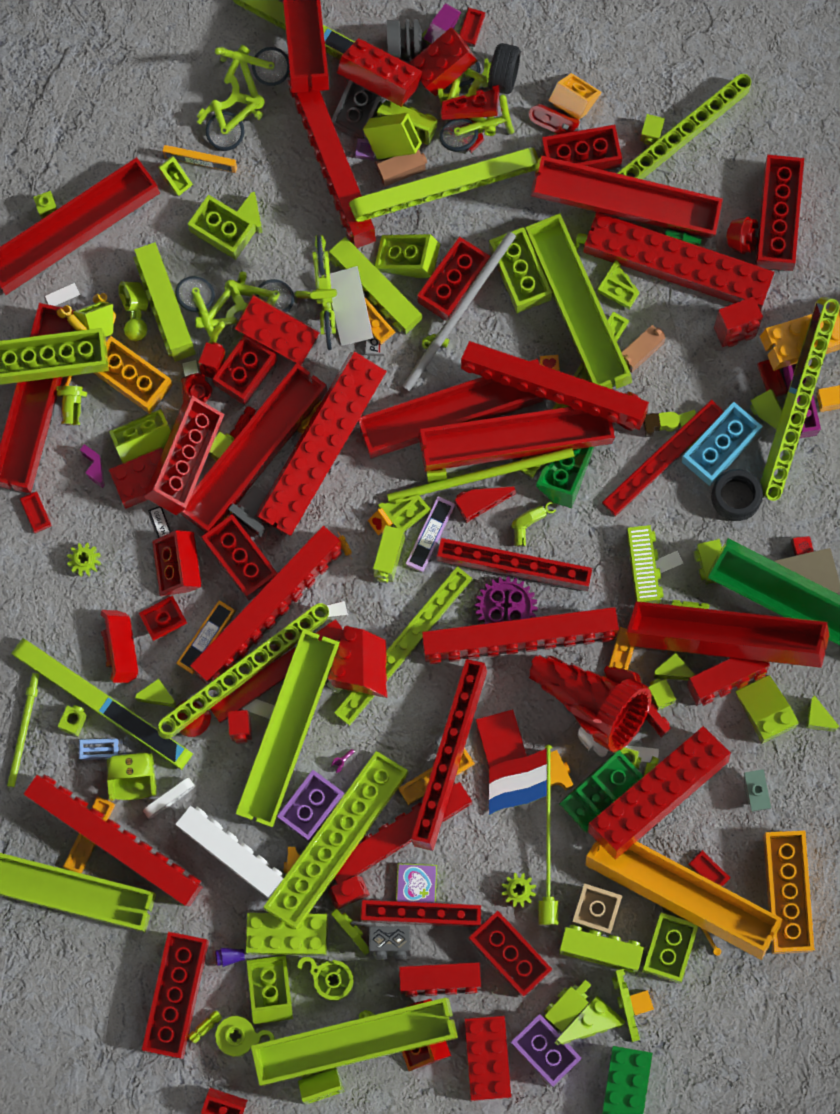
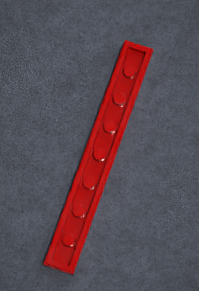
[602,399,724,517]
[210,619,343,724]

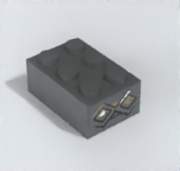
[369,926,411,960]

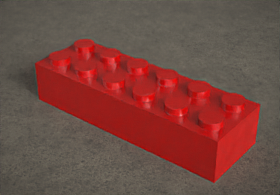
[756,154,805,271]
[144,396,225,515]
[142,931,209,1059]

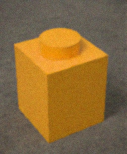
[816,385,840,412]

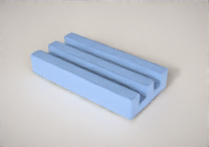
[79,739,119,760]

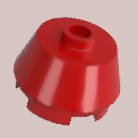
[726,217,758,254]
[174,699,211,737]

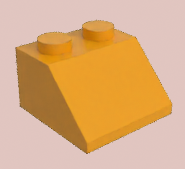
[548,73,602,120]

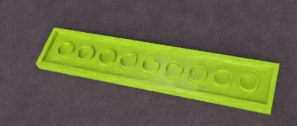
[263,751,409,930]

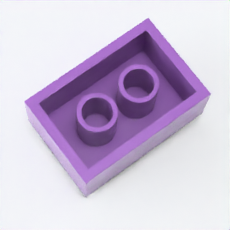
[277,770,345,843]
[511,1014,582,1087]

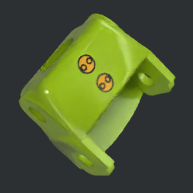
[107,753,157,801]

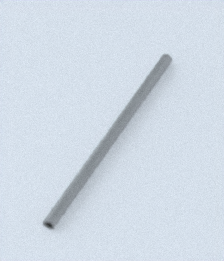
[402,231,516,391]

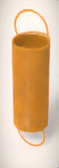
[338,532,352,560]

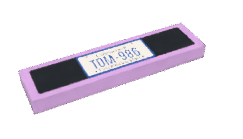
[406,497,455,573]

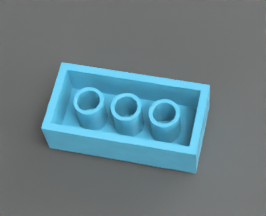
[682,402,763,486]

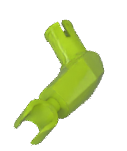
[511,502,556,547]

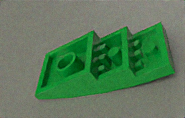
[559,750,644,833]

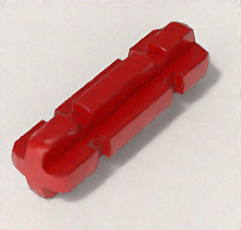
[230,406,256,439]

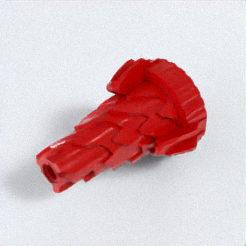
[529,655,652,752]

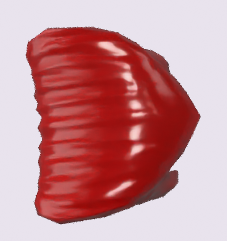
[181,373,213,403]

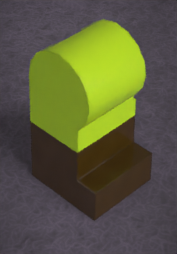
[643,412,680,437]

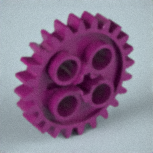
[475,576,538,624]

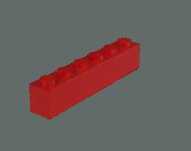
[361,900,481,927]

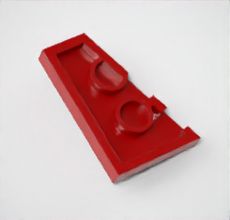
[441,85,499,120]

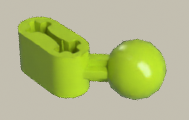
[118,281,148,341]

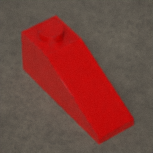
[455,486,516,523]

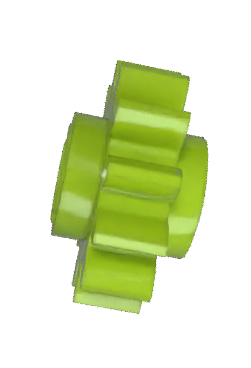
[67,543,101,577]
[502,873,536,908]

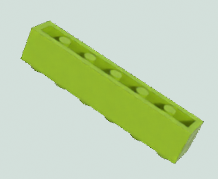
[329,237,422,334]

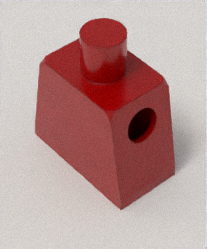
[328,876,370,910]

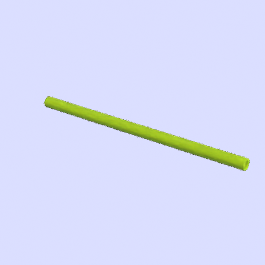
[387,447,575,502]

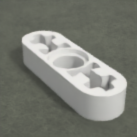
[143,778,195,819]

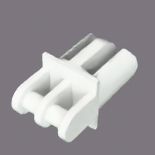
[578,727,608,757]

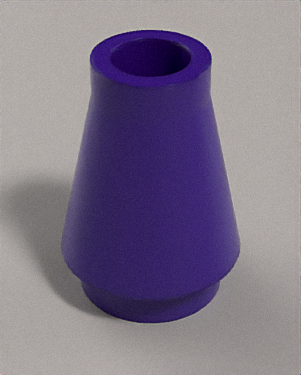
[215,948,245,967]

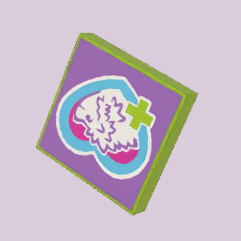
[396,863,437,903]

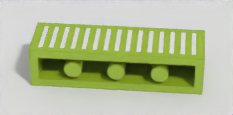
[627,525,663,604]

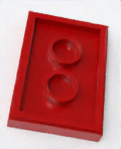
[476,709,527,768]

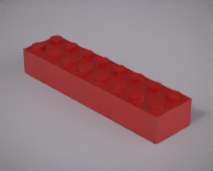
[588,726,731,860]

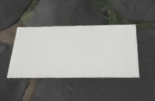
[330,266,373,346]

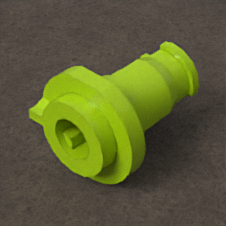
[57,386,87,426]

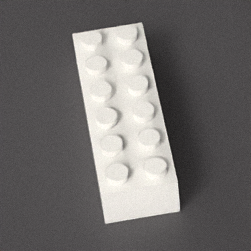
[176,806,285,900]

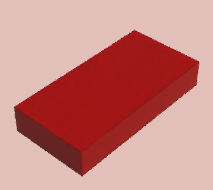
[459,7,486,47]
[757,360,788,397]
[20,491,52,533]
[688,850,731,886]

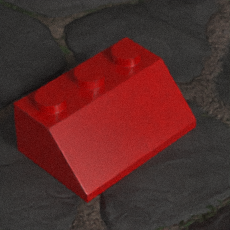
[152,530,201,596]
[402,999,451,1072]

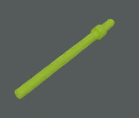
[7,673,40,788]

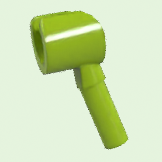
[575,233,588,251]

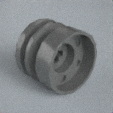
[387,19,422,58]

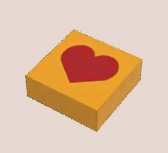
[539,355,560,371]
[367,508,393,536]

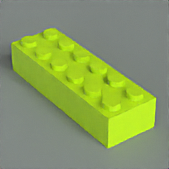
[133,242,196,362]
[0,328,109,385]

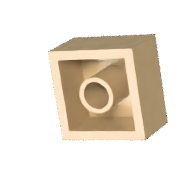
[572,883,622,936]

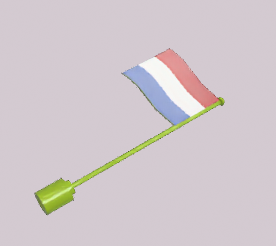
[489,744,558,925]

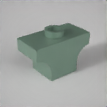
[744,769,771,812]

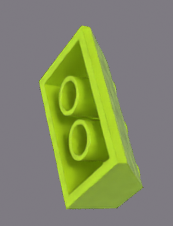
[377,100,438,145]
[109,409,171,463]

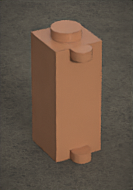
[375,149,427,187]
[621,325,665,373]

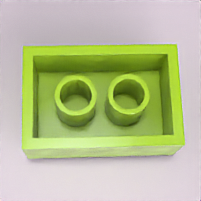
[188,194,257,260]
[642,912,698,984]

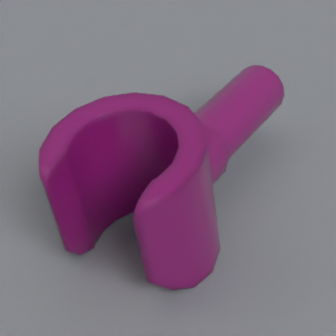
[331,749,354,773]

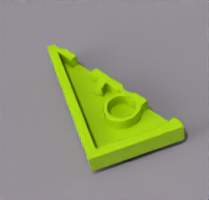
[612,969,640,1042]
[554,996,625,1045]

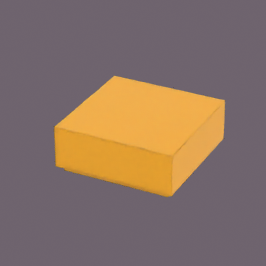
[630,990,654,1016]

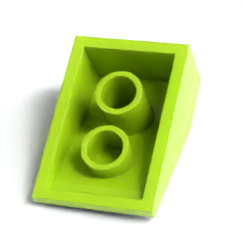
[375,234,440,278]
[735,675,799,744]
[247,956,293,1024]
[298,1068,345,1105]

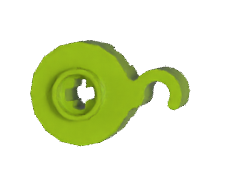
[297,957,354,1001]
[215,1016,275,1057]

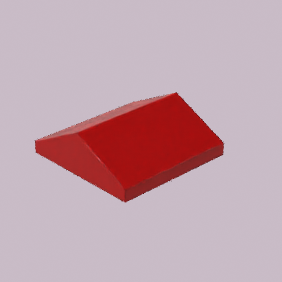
[139,595,187,641]

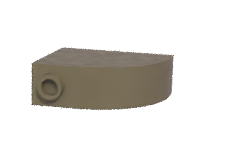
[774,548,840,595]

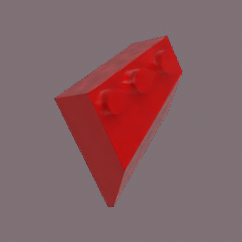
[328,626,388,698]

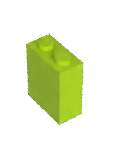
[363,112,422,159]
[373,525,405,583]

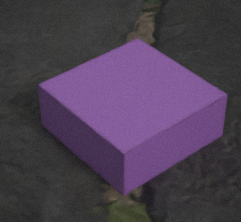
[355,138,375,160]

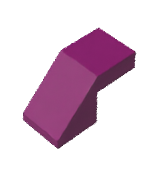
[424,3,461,43]
[80,444,105,488]

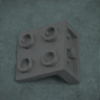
[229,485,270,537]

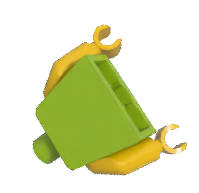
[57,293,116,337]

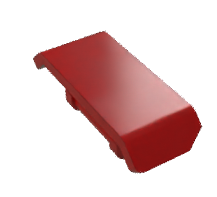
[100,610,138,683]

